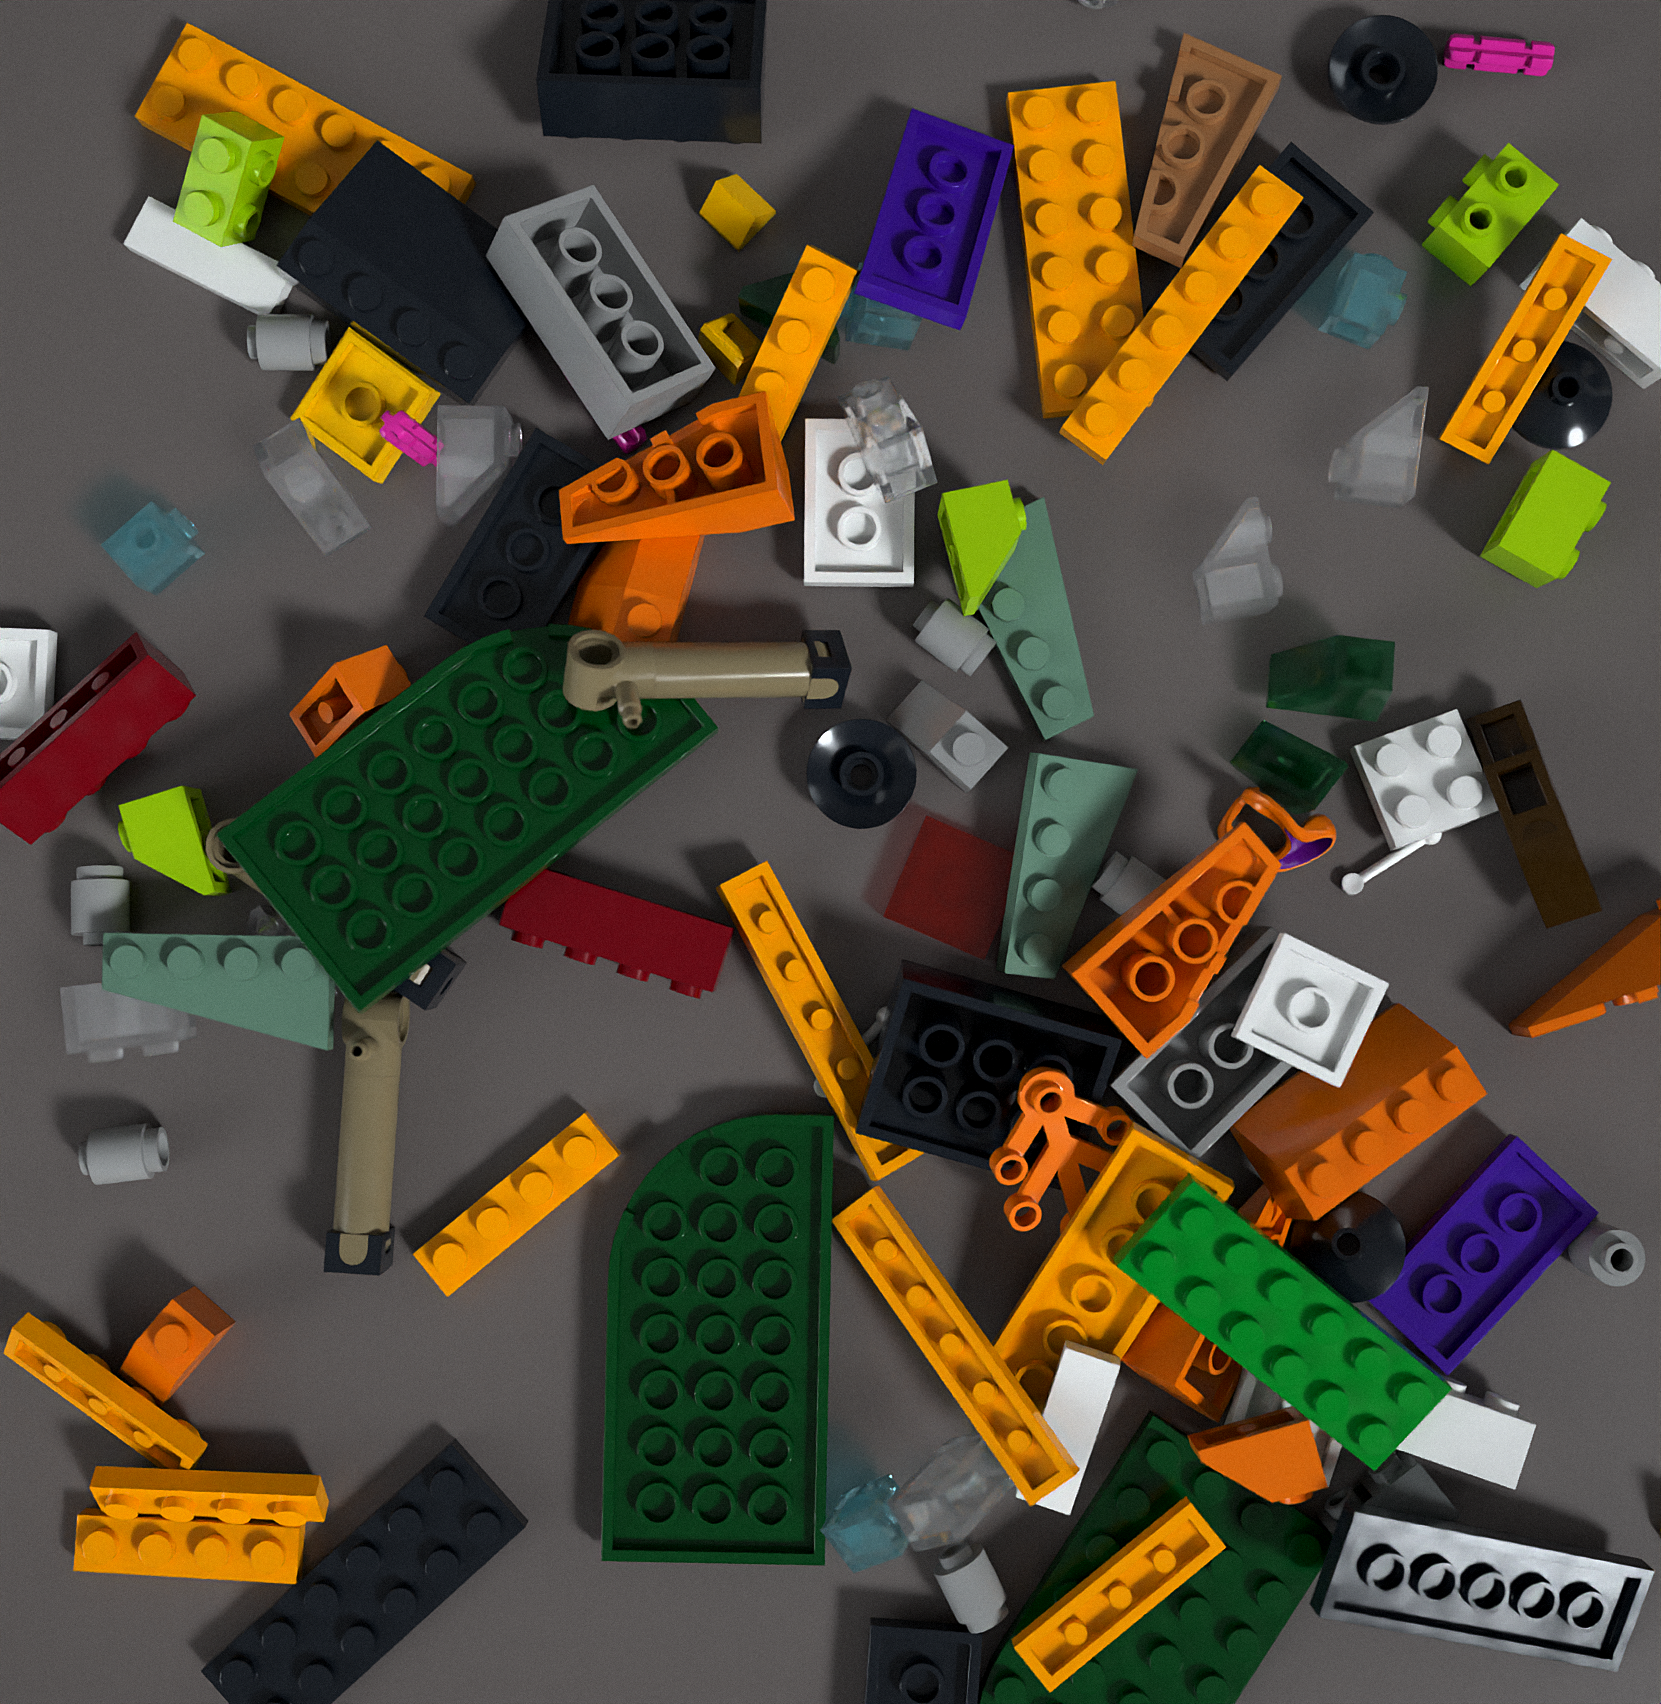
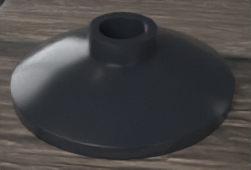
[1328,15,1438,125]
[1512,341,1612,450]
[806,719,917,829]
[1291,1191,1406,1303]

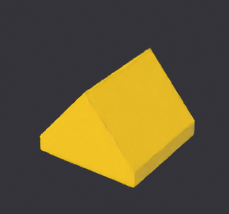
[699,174,776,252]
[698,313,762,386]

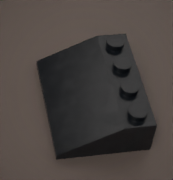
[536,0,767,144]
[276,140,531,412]
[855,959,1122,1190]

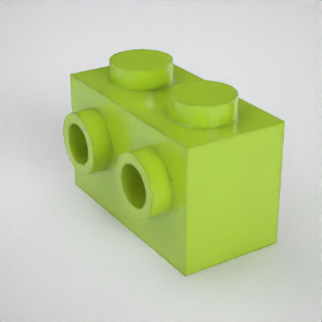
[173,111,285,247]
[1421,143,1559,286]
[1480,449,1611,588]

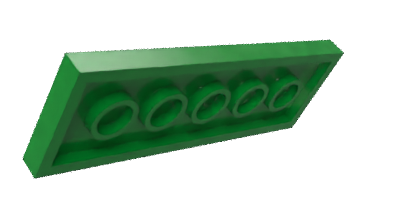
[1113,1172,1452,1471]

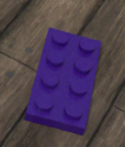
[854,108,1014,331]
[1368,1134,1599,1376]

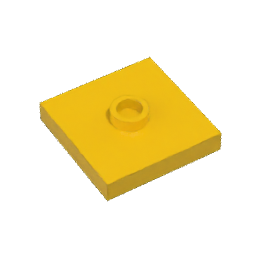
[290,327,441,484]

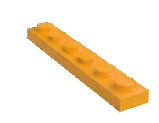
[1059,165,1304,465]
[715,861,924,1181]
[832,1186,1080,1507]

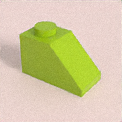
[937,480,1026,616]
[118,785,232,896]

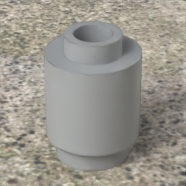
[247,314,332,371]
[913,598,997,677]
[1091,851,1166,915]
[71,865,130,946]
[79,1123,169,1185]
[1568,1221,1645,1287]
[933,1540,1009,1633]

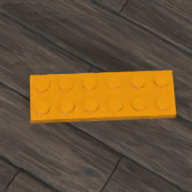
[135,23,476,216]
[1006,81,1154,419]
[991,1122,1234,1413]

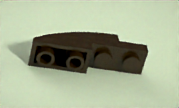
[1466,699,1603,929]

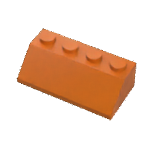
[1229,1003,1487,1221]

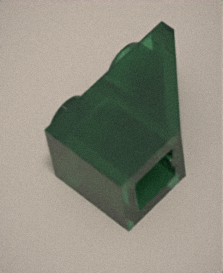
[1265,635,1395,722]

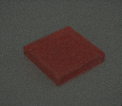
[882,816,1014,960]

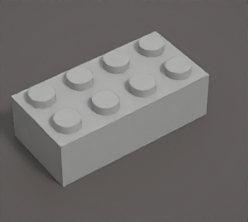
[486,185,716,440]
[1107,926,1292,1159]

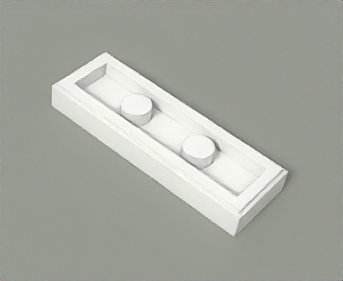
[124,196,293,315]
[1016,1340,1121,1515]

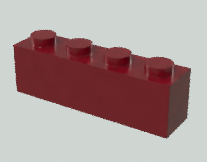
[0,632,196,845]
[499,868,735,999]

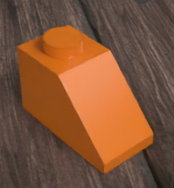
[289,645,411,757]
[118,1286,236,1408]
[1187,1406,1328,1504]

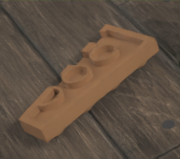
[1132,33,1282,268]

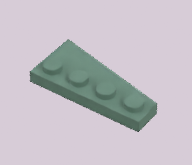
[945,497,1094,742]
[996,752,1138,979]
[101,933,335,1051]

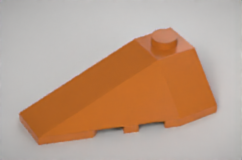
[559,391,795,544]
[567,535,705,642]
[1062,822,1282,1059]
[1508,897,1661,1038]
[1121,1184,1292,1423]

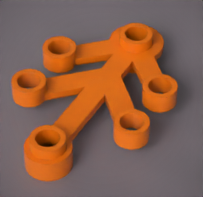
[989,1067,1133,1234]

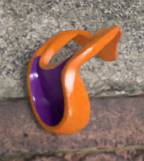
[1217,787,1336,872]

